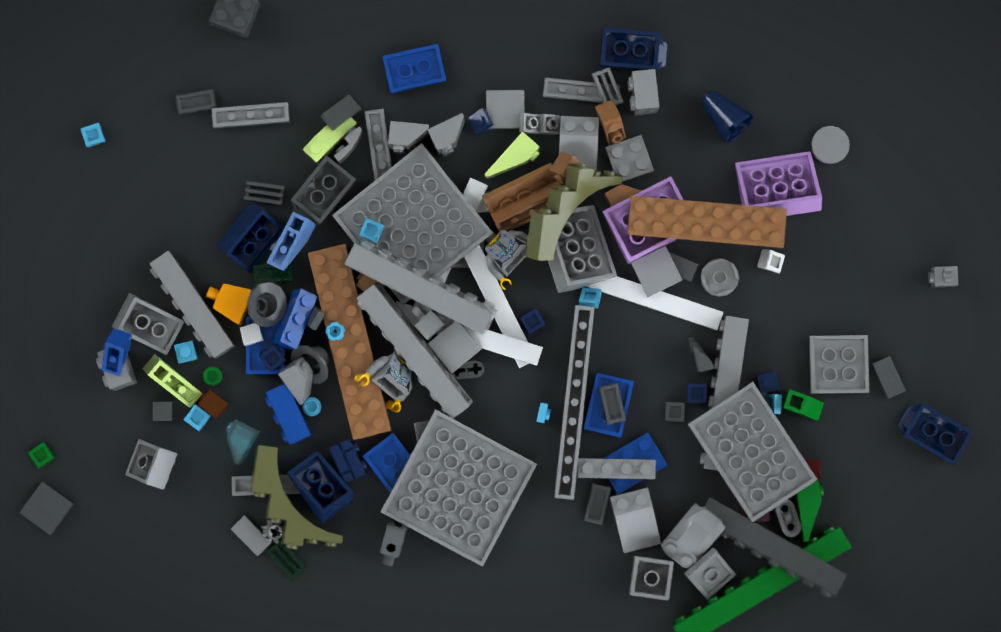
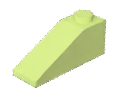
[303,118,357,165]
[484,132,540,179]
[142,354,202,408]

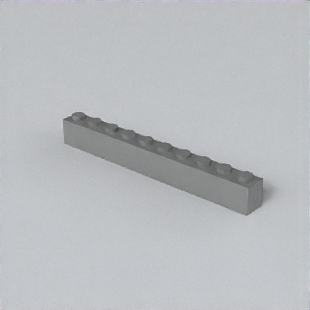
[554,305,595,500]

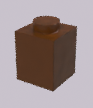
[198,389,230,419]

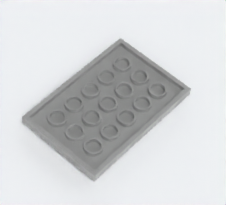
[688,382,817,522]

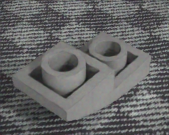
[519,113,560,135]
[334,126,363,164]

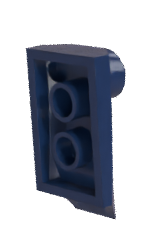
[600,27,667,71]
[898,403,974,466]

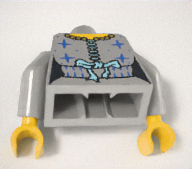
[485,230,528,290]
[354,352,412,412]

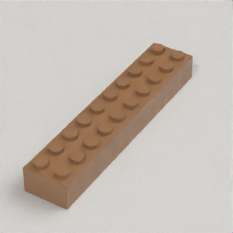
[308,244,392,440]

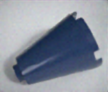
[702,91,754,143]

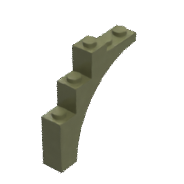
[526,162,622,261]
[250,445,343,550]

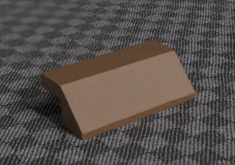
[482,163,561,232]

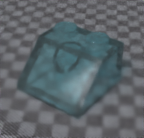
[226,419,260,465]

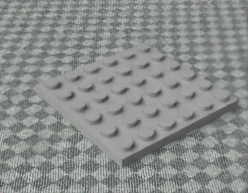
[332,143,493,305]
[380,409,537,567]

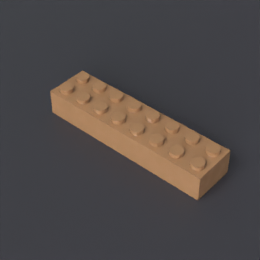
[627,196,787,248]

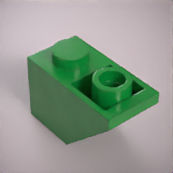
[782,390,824,421]

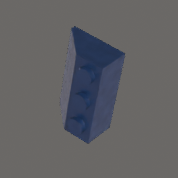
[215,201,284,273]

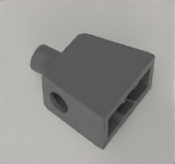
[380,518,408,566]

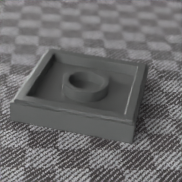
[19,481,74,535]

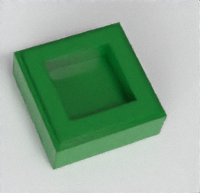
[28,442,55,469]

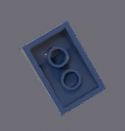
[287,451,354,524]

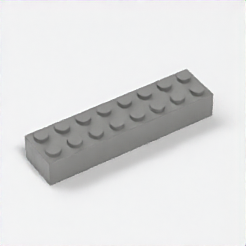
[345,240,498,335]

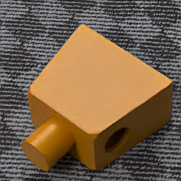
[206,283,251,325]

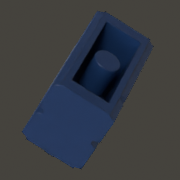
[329,439,368,483]

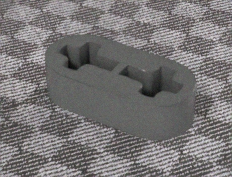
[450,360,484,380]

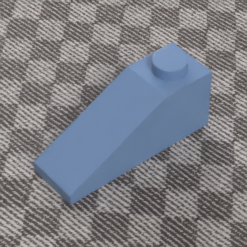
[266,212,316,271]

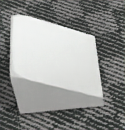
[757,249,785,274]
[240,323,264,346]

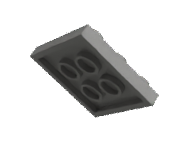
[809,335,869,394]

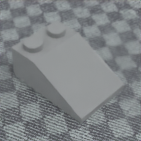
[559,116,599,171]
[112,293,184,355]
[609,488,661,553]

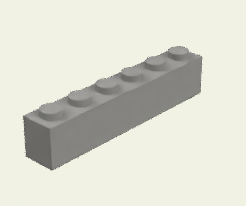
[149,251,235,359]

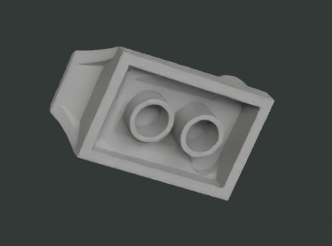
[661,503,726,569]

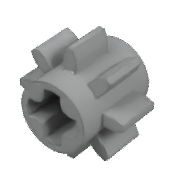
[261,520,284,543]

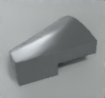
[688,337,714,373]

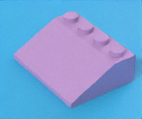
[735,151,822,216]
[603,176,683,264]

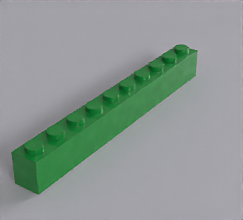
[672,526,852,632]

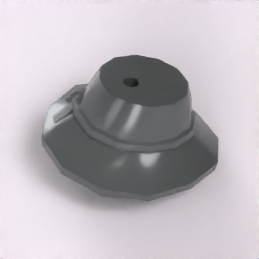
[247,282,287,327]
[290,345,330,384]

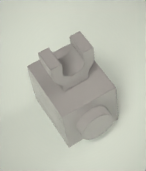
[928,266,958,288]
[411,305,445,340]

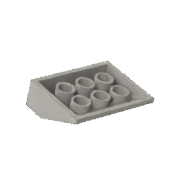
[548,205,617,293]

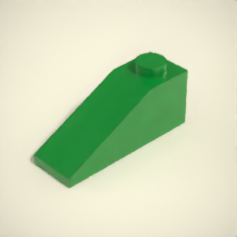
[795,481,824,542]

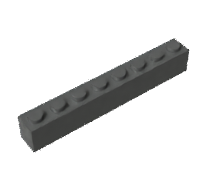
[704,497,847,598]

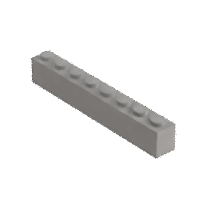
[357,281,473,419]
[700,316,749,471]

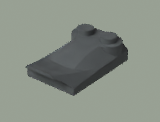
[291,155,357,225]

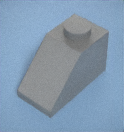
[278,356,313,405]

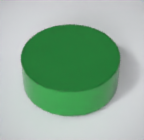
[203,367,223,386]

